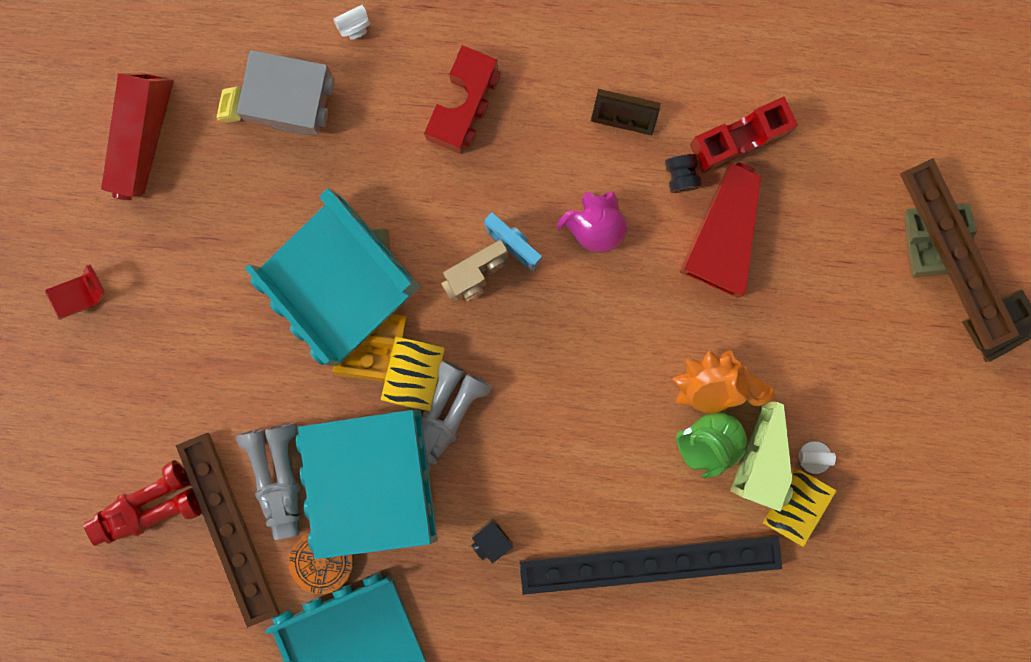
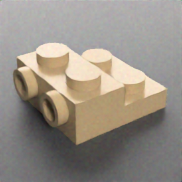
[441,239,508,302]

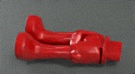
[83,460,202,546]

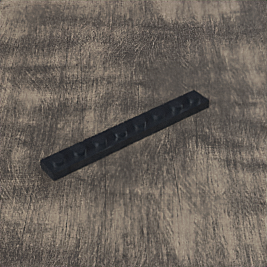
[519,535,782,595]

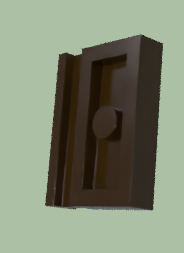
[962,290,1031,362]

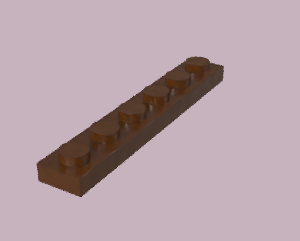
[900,158,1019,350]
[175,433,280,628]

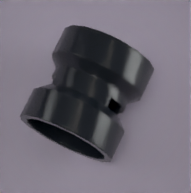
[665,154,702,193]

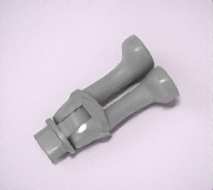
[421,359,493,470]
[236,423,300,540]

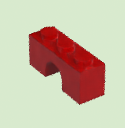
[424,45,501,154]
[690,96,798,173]

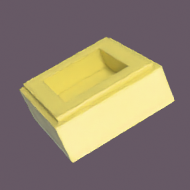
[216,86,242,123]

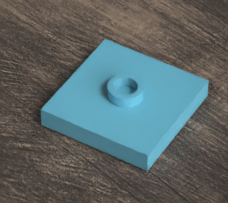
[484,212,542,271]

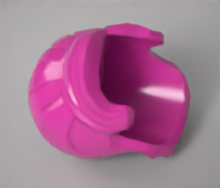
[556,191,627,253]

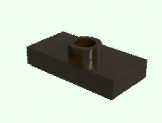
[590,89,661,136]

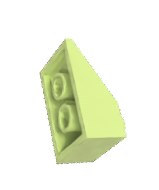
[730,402,793,512]

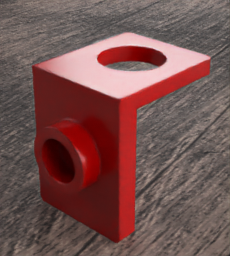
[45,264,105,320]

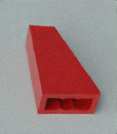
[101,73,173,201]
[680,162,761,298]

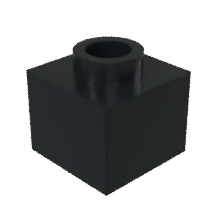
[471,518,513,564]

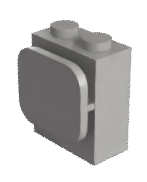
[237,50,335,135]

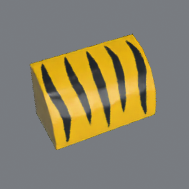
[381,336,445,411]
[763,468,837,547]

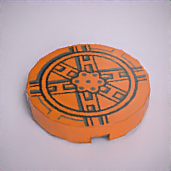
[289,531,354,594]

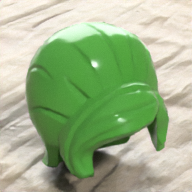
[676,412,747,479]

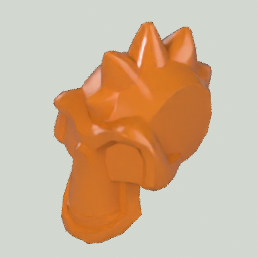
[672,350,775,413]

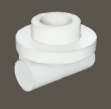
[333,5,370,40]
[798,441,836,474]

